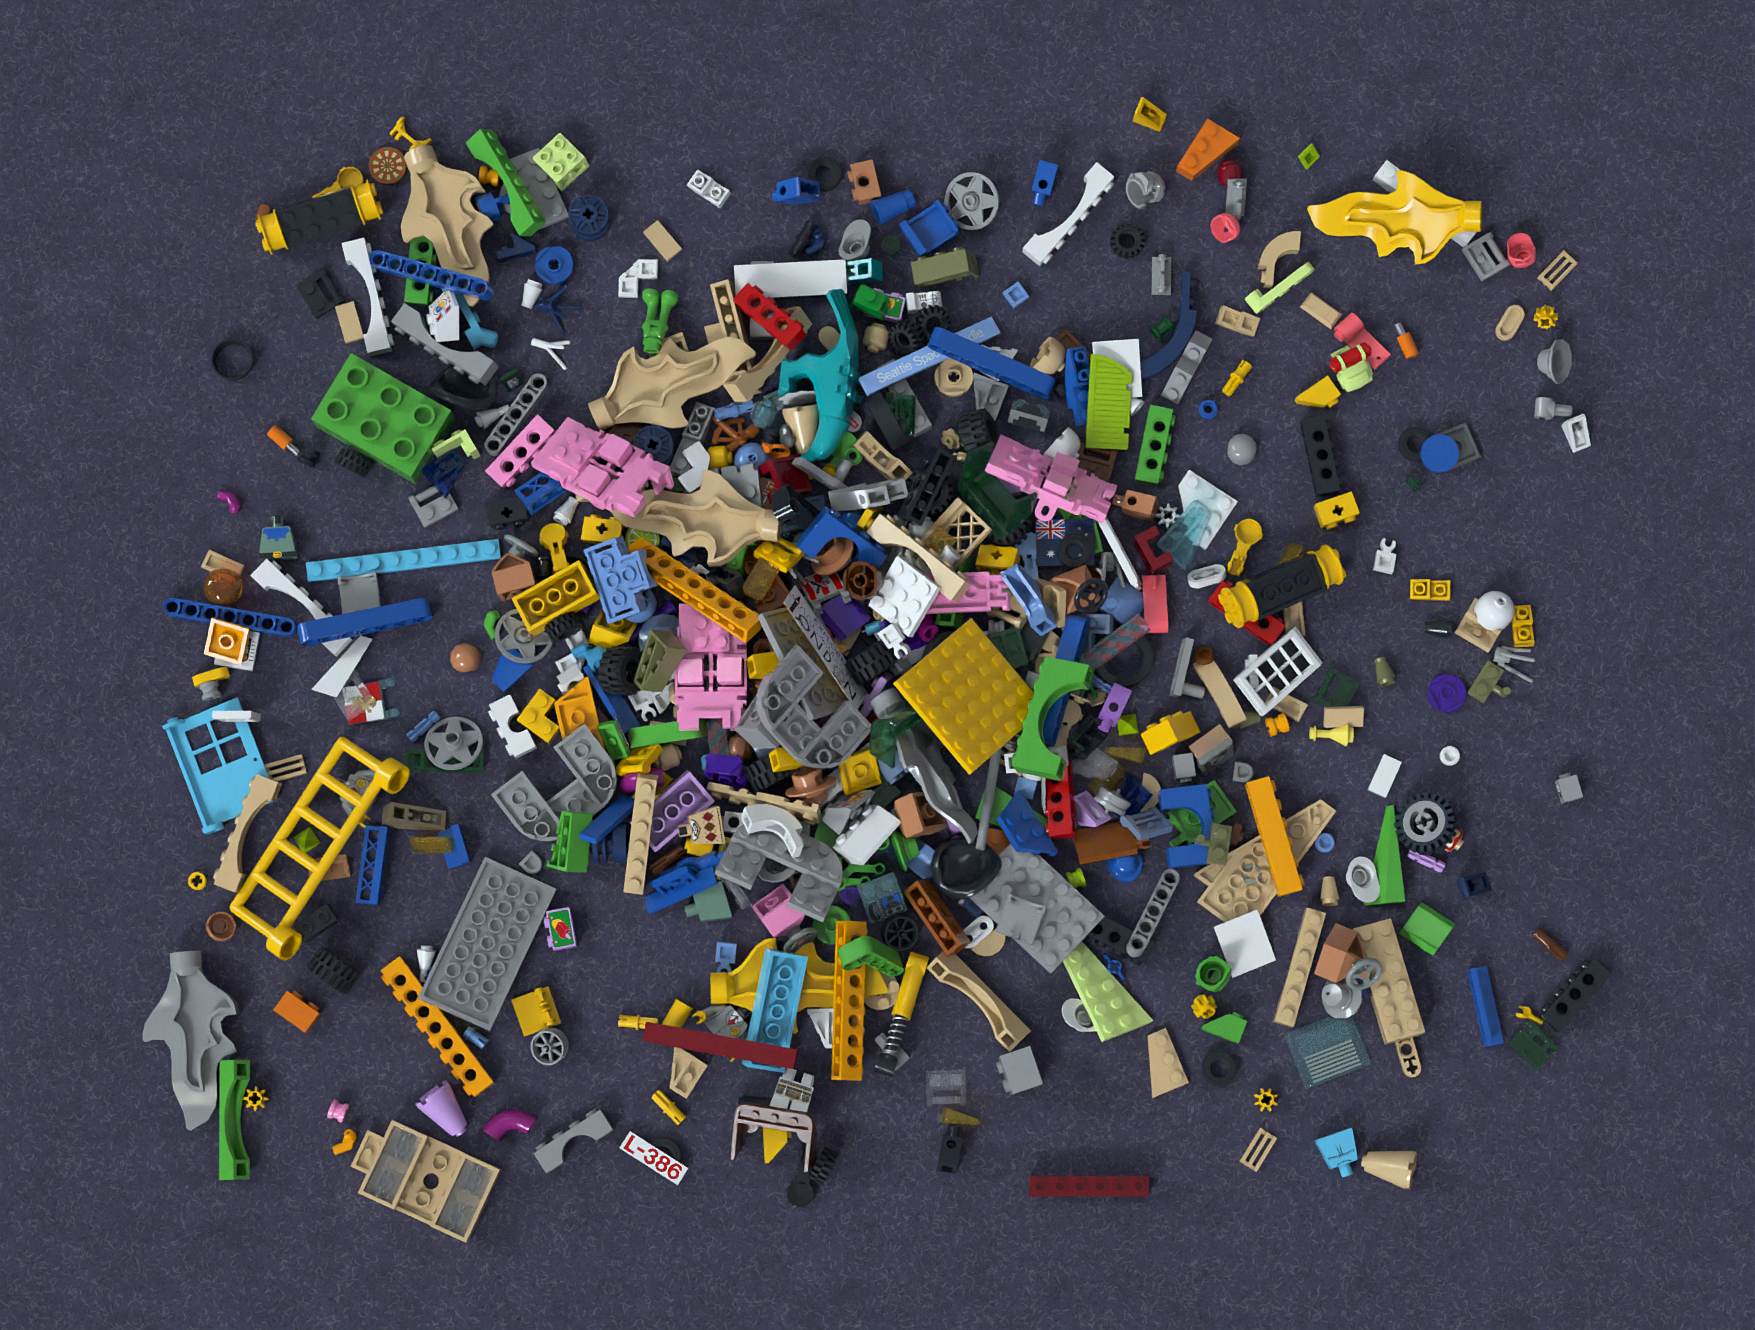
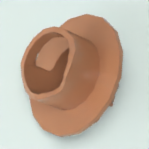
[811,537,854,575]
[785,768,836,807]

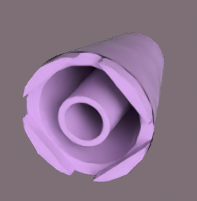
[415,1080,467,1137]

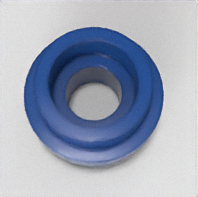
[1199,400,1218,419]

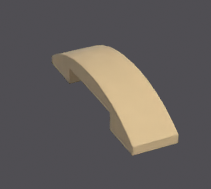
[1193,661,1247,729]

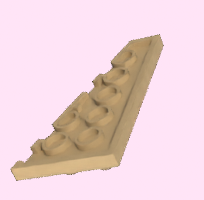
[707,782,822,826]

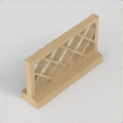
[910,497,992,574]

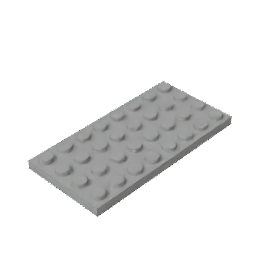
[418,857,556,1031]

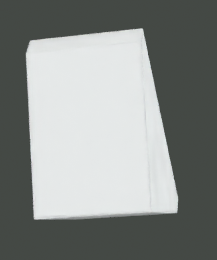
[1561,414,1591,453]

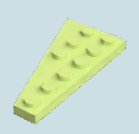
[1063,941,1153,1042]

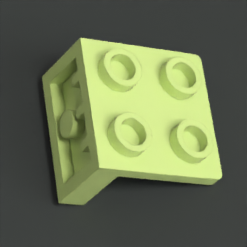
[533,133,589,191]
[432,430,481,459]

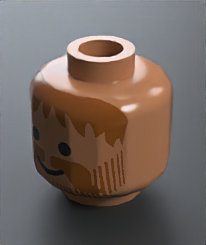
[727,734,753,763]

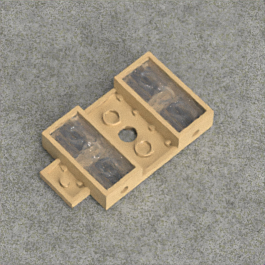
[351,1120,502,1243]

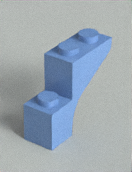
[1001,564,1057,636]

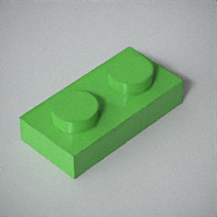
[597,720,631,760]

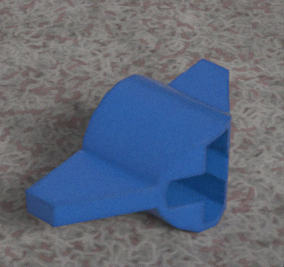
[1104,954,1125,981]

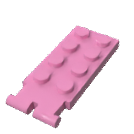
[924,571,1010,614]

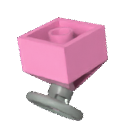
[751,884,817,953]

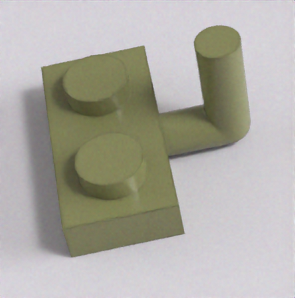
[1467,660,1511,703]
[1194,823,1232,866]

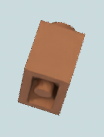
[847,160,881,205]

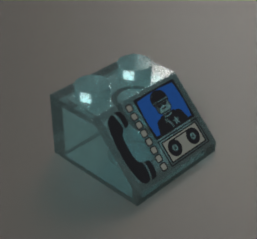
[857,872,907,924]

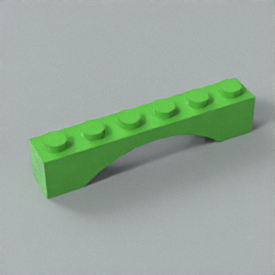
[466,129,546,236]
[219,1060,250,1180]

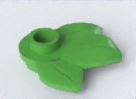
[830,431,863,469]

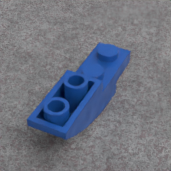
[1065,346,1090,427]

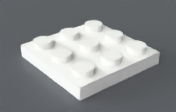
[869,556,941,637]

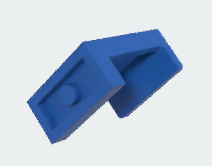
[899,199,960,257]

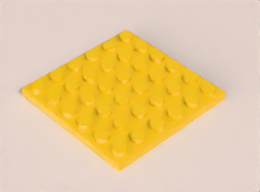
[893,618,1034,775]

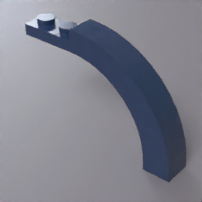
[1140,272,1197,382]

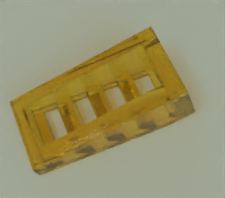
[1104,747,1146,765]
[939,1107,981,1126]

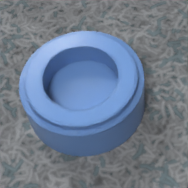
[1315,833,1335,853]

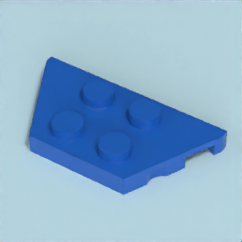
[996,790,1058,856]

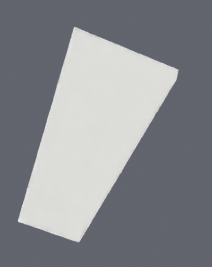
[311,636,372,697]

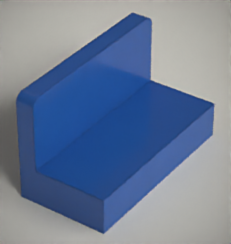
[438,824,471,869]

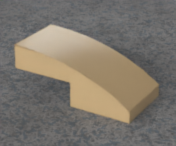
[1215,305,1260,337]

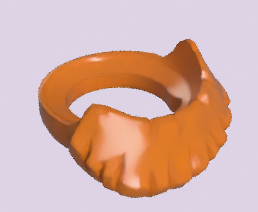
[761,442,790,459]

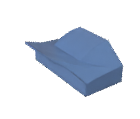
[908,839,935,879]

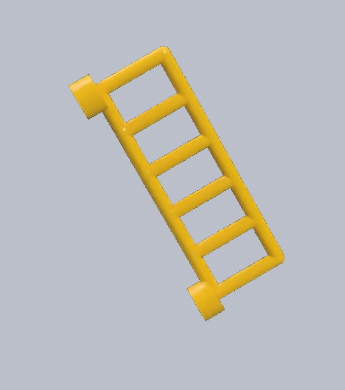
[230,737,410,960]

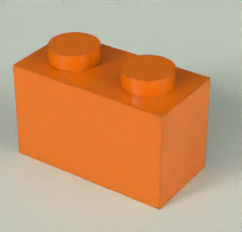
[273,990,321,1033]

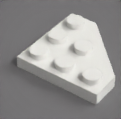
[1178,470,1238,550]

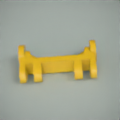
[390,116,432,151]

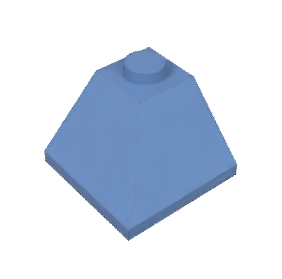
[1098,577,1144,629]

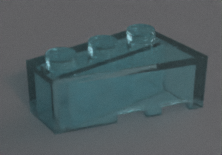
[1156,500,1213,570]

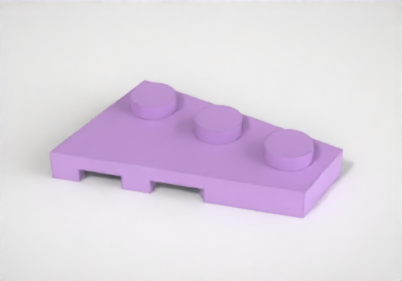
[858,671,893,718]

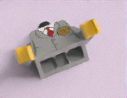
[337,769,381,828]
[692,1004,752,1062]

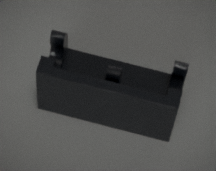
[1067,714,1108,761]

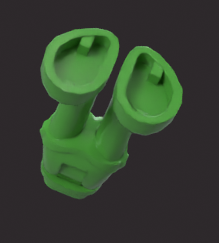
[642,289,679,353]

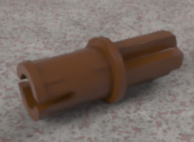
[649,844,686,875]
[1532,927,1568,961]

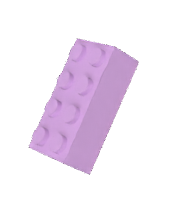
[628,770,715,852]

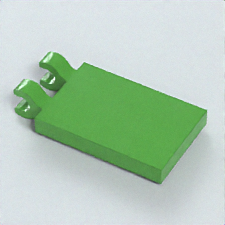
[1166,780,1237,847]

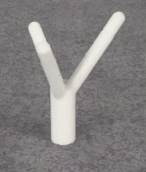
[531,338,570,370]

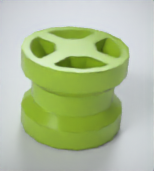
[1065,868,1087,889]

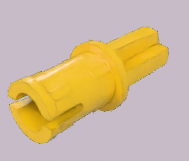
[1222,360,1252,396]
[618,1014,658,1030]
[652,1090,687,1125]

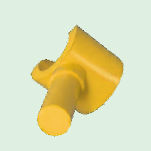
[808,463,836,480]
[1516,1006,1543,1025]

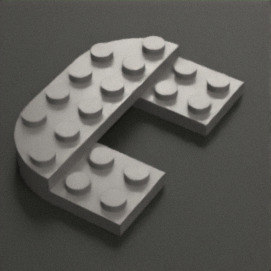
[756,645,874,768]
[491,723,617,841]
[715,825,843,922]

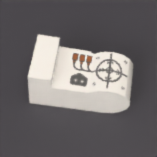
[905,291,943,314]

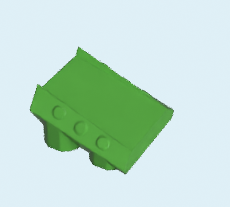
[1399,902,1455,955]

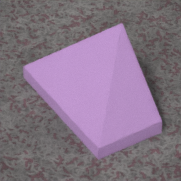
[1074,790,1111,827]

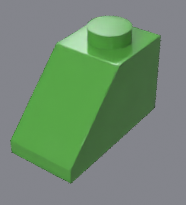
[1201,1012,1247,1044]

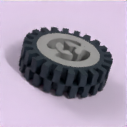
[1394,792,1458,855]

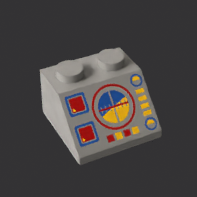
[822,790,875,835]

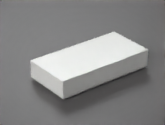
[1368,754,1402,798]

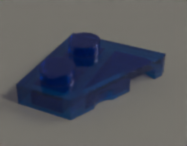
[422,449,465,498]
[1114,772,1153,818]

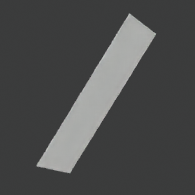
[734,260,847,298]

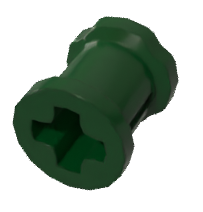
[1149,316,1175,341]

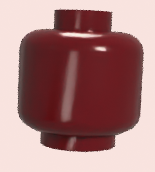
[1217,160,1243,189]

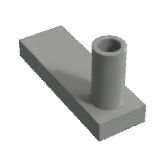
[792,457,853,490]
[1169,638,1205,699]

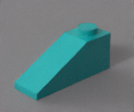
[846,258,883,284]

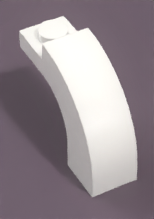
[741,804,804,858]

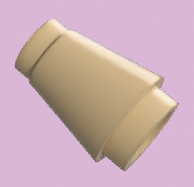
[1320,876,1340,906]

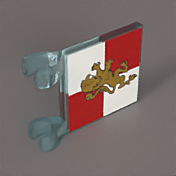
[343,678,400,726]

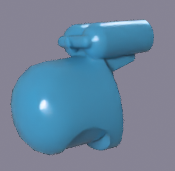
[570,643,606,674]

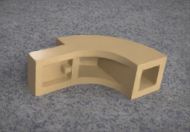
[1258,231,1301,289]
[852,431,913,480]

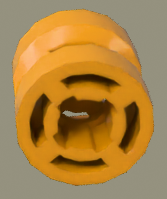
[479,165,500,187]
[1265,713,1289,737]

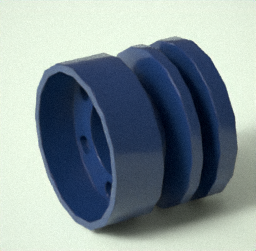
[568,195,611,241]
[633,425,675,466]
[590,822,628,864]

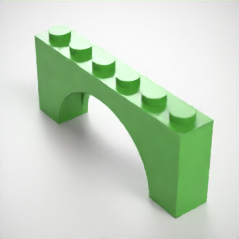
[1012,656,1094,781]

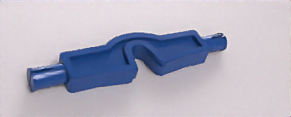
[649,851,725,888]

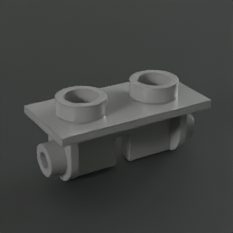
[1225,179,1247,219]
[1152,254,1171,295]

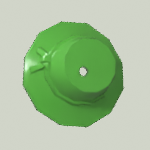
[891,829,920,871]

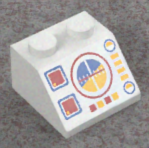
[426,290,459,342]

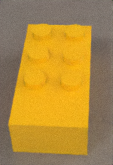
[512,560,601,636]

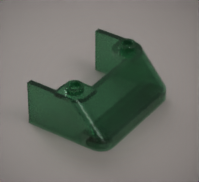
[958,441,1038,539]
[870,700,923,769]

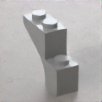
[1161,331,1213,404]

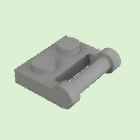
[1462,232,1511,282]
[408,479,459,528]

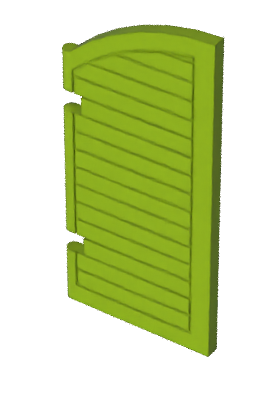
[1085,354,1133,450]

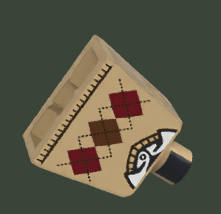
[678,805,725,844]

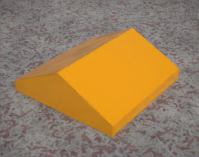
[204,617,250,665]

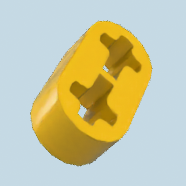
[192,667,230,687]

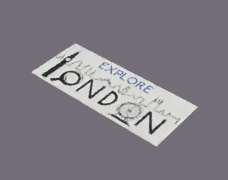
[783,585,867,710]

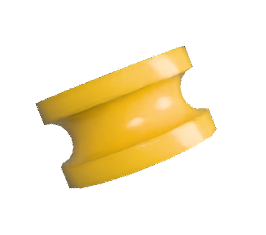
[188,872,207,890]

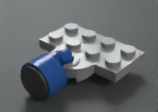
[473,148,568,230]

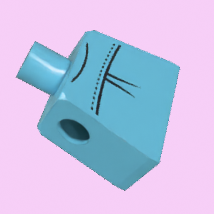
[1314,1128,1358,1177]

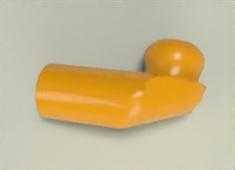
[332,1129,357,1155]

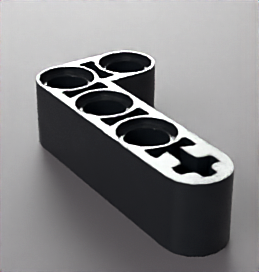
[771,484,820,531]

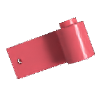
[1334,313,1391,371]
[1140,575,1168,634]

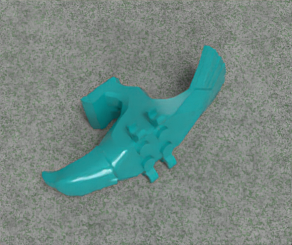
[778,289,863,463]

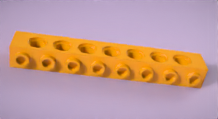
[628,536,761,643]
[831,921,868,1081]
[380,956,495,1097]

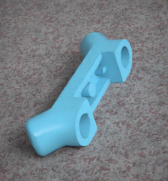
[441,279,498,350]

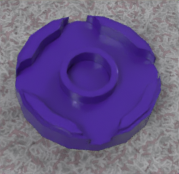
[1427,674,1467,713]

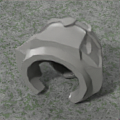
[1126,171,1166,210]

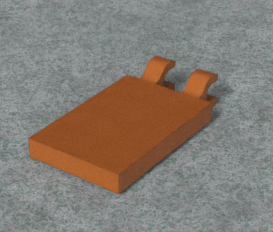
[1073,822,1150,864]

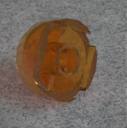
[203,567,243,607]

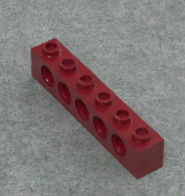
[1029,1176,1149,1196]

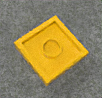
[837,746,882,796]

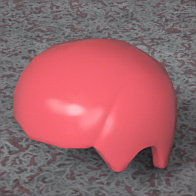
[1210,213,1241,243]

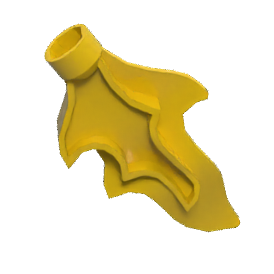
[1307,170,1482,265]
[710,937,888,1034]

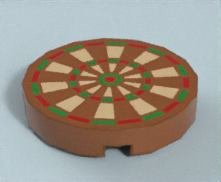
[369,147,407,185]

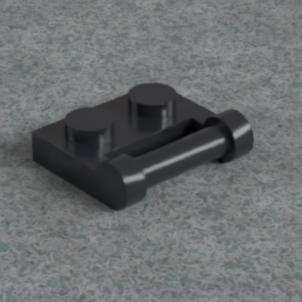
[296,269,345,319]

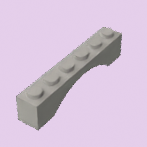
[391,303,499,386]

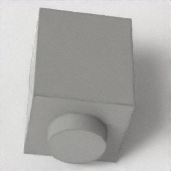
[1172,753,1196,783]
[1555,773,1583,804]

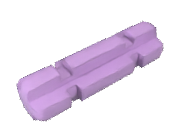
[1407,850,1445,872]

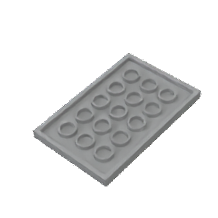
[757,602,864,721]
[969,844,1104,974]

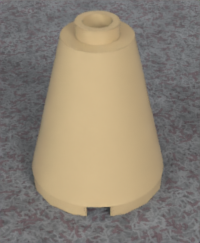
[782,404,820,455]
[1361,1151,1417,1190]

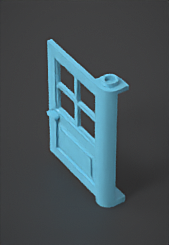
[162,697,278,835]

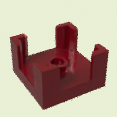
[758,454,812,503]
[1132,526,1174,575]

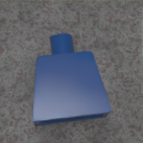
[1031,160,1058,207]
[772,177,821,205]

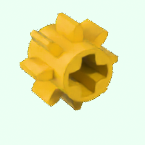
[1534,305,1558,329]
[1191,994,1217,1019]
[243,1086,269,1111]
[1254,1088,1278,1112]

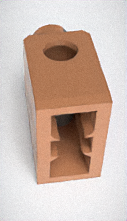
[1112,490,1159,523]

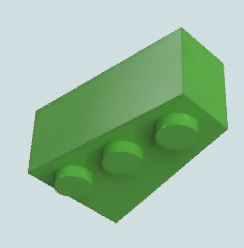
[546,811,593,873]

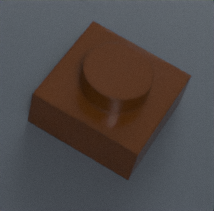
[1230,823,1244,846]

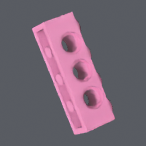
[485,414,556,488]

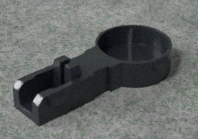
[785,1147,816,1207]

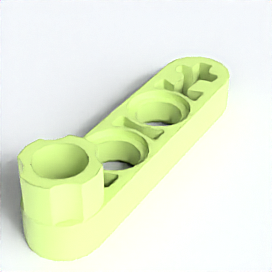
[1244,262,1315,315]

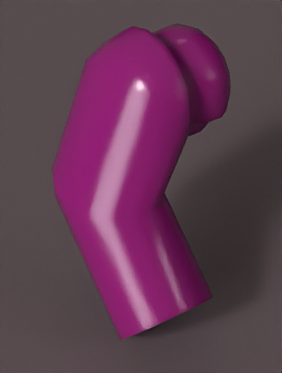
[217,490,241,514]

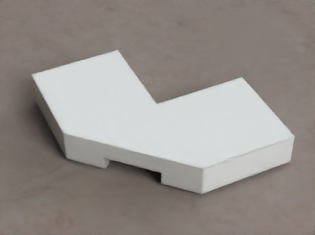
[618,259,658,298]
[678,441,710,494]
[555,629,590,673]

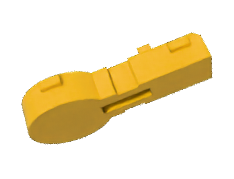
[312,167,364,198]
[1226,519,1263,577]
[539,523,569,573]

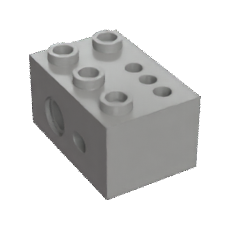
[734,694,803,749]
[996,1046,1043,1095]

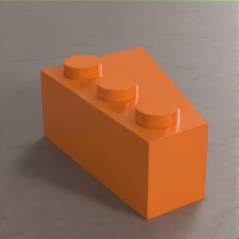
[1176,119,1240,181]

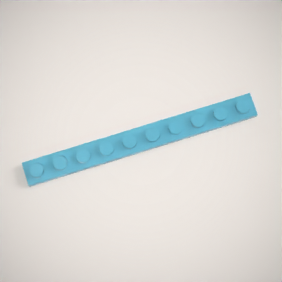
[306,539,501,582]

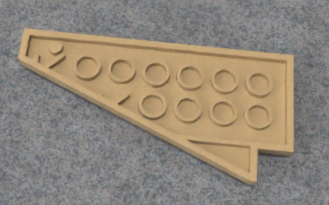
[1193,799,1336,923]

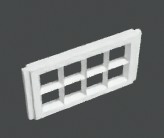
[1098,517,1142,591]
[1234,627,1322,716]

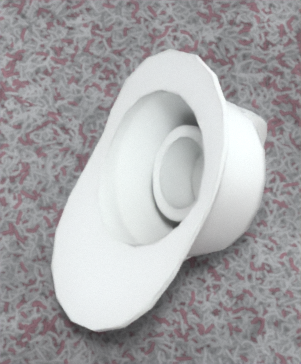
[1346,857,1380,903]
[1062,998,1096,1032]

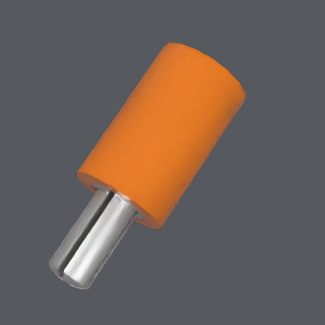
[1395,323,1419,359]
[267,425,301,456]

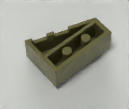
[911,247,980,287]
[633,629,688,692]

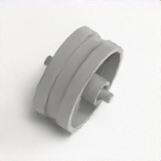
[1094,786,1131,816]
[531,1028,569,1065]

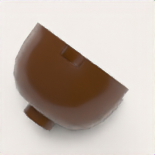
[843,561,883,600]

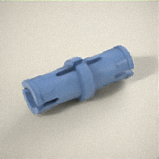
[714,400,754,421]

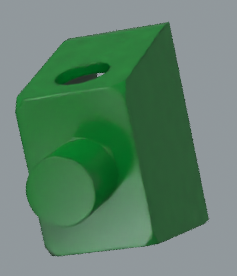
[850,284,891,320]

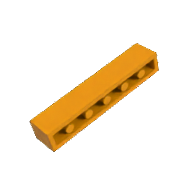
[1245,776,1304,897]

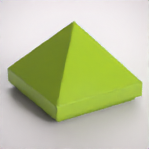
[1298,143,1320,169]
[1117,714,1138,736]
[294,827,320,853]

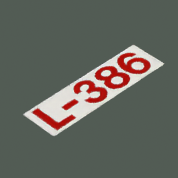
[620,1132,688,1185]

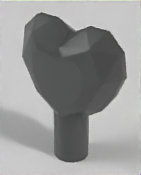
[779,424,794,452]

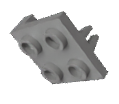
[337,572,381,614]
[995,894,1046,945]

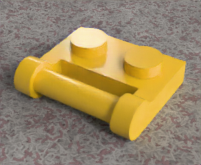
[754,537,805,573]
[616,744,663,776]

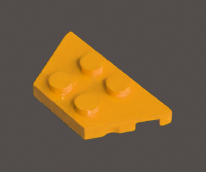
[554,676,605,749]

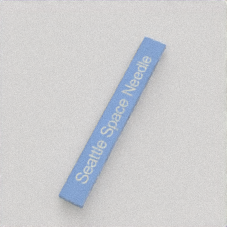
[858,316,1000,396]

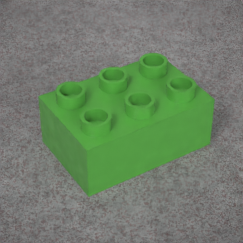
[311,353,456,484]

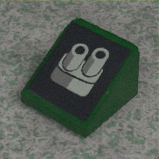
[500,368,524,393]

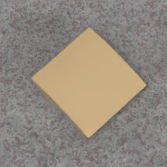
[1035,578,1066,628]
[1455,598,1502,652]

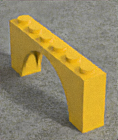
[745,651,807,772]

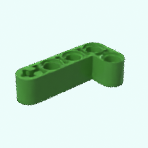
[627,718,708,748]
[838,936,904,977]

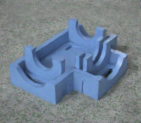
[584,536,657,624]

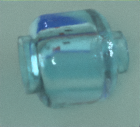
[750,399,778,429]

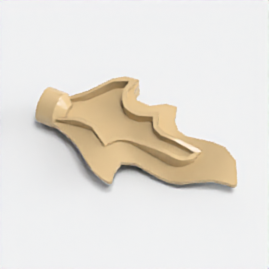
[401,145,494,307]
[588,337,756,431]
[612,470,782,567]

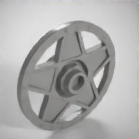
[944,172,999,230]
[495,609,552,664]
[424,717,483,770]

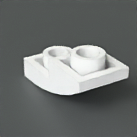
[687,170,731,208]

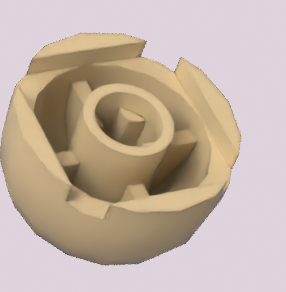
[1030,337,1066,375]

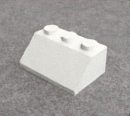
[833,805,901,865]

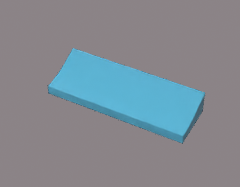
[742,948,808,1073]

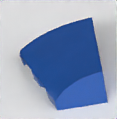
[492,649,533,693]

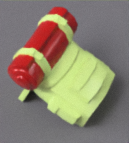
[1329,342,1373,392]

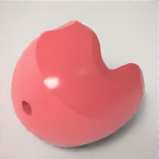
[1507,233,1537,268]

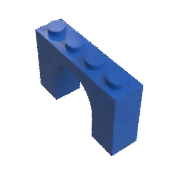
[796,506,887,578]
[1157,784,1214,869]

